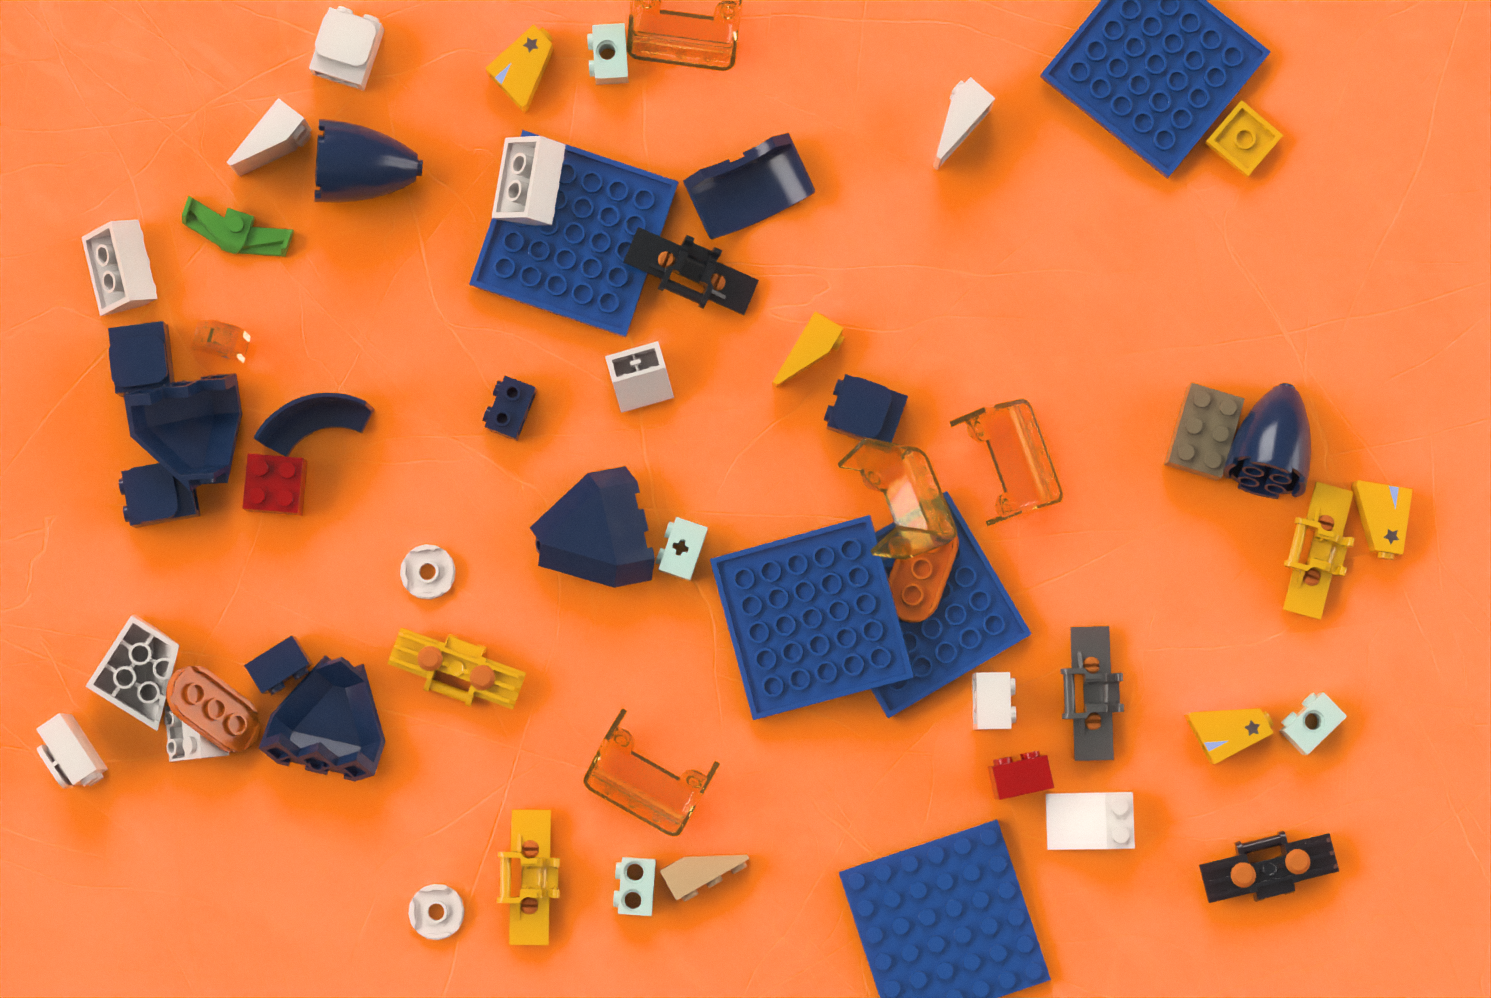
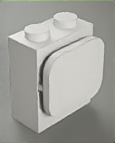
[309,6,384,91]
[36,713,108,789]

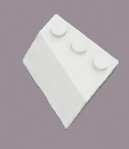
[85,614,179,731]

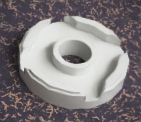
[400,544,456,600]
[408,884,465,940]

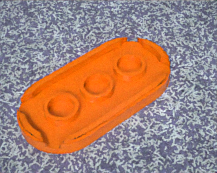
[888,515,959,623]
[166,666,261,753]

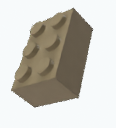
[1164,383,1245,481]

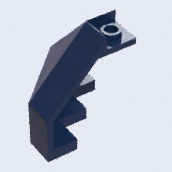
[124,373,242,491]
[529,466,655,588]
[259,655,385,782]

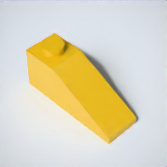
[772,311,845,388]

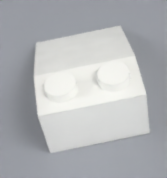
[933,77,995,170]
[226,98,312,177]
[1045,792,1135,850]

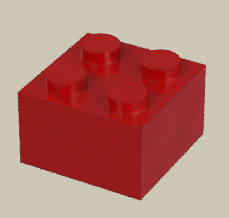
[242,453,308,516]
[987,751,1055,800]

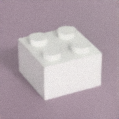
[972,672,1016,730]

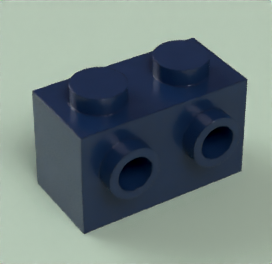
[482,376,537,441]
[244,635,313,696]

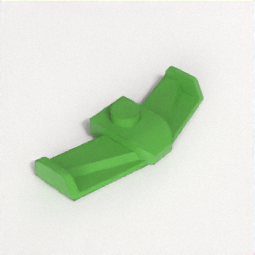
[182,196,294,257]

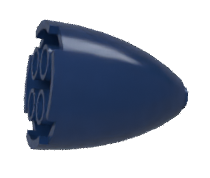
[314,119,423,203]
[1223,383,1311,499]

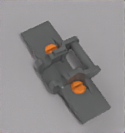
[1060,626,1124,761]

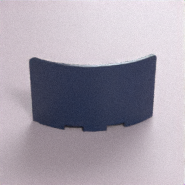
[683,133,815,240]
[253,392,375,457]

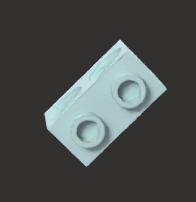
[613,857,656,916]

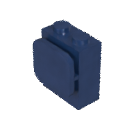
[108,321,175,397]
[823,374,908,451]
[119,463,201,528]

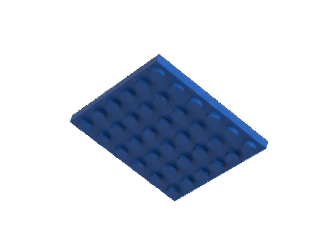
[1040,0,1271,179]
[469,130,679,338]
[871,491,1032,718]
[710,515,915,720]
[838,819,1051,998]

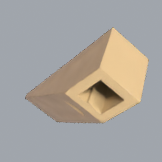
[660,854,750,902]

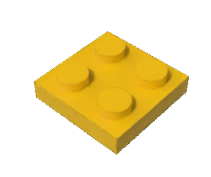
[1205,100,1283,178]

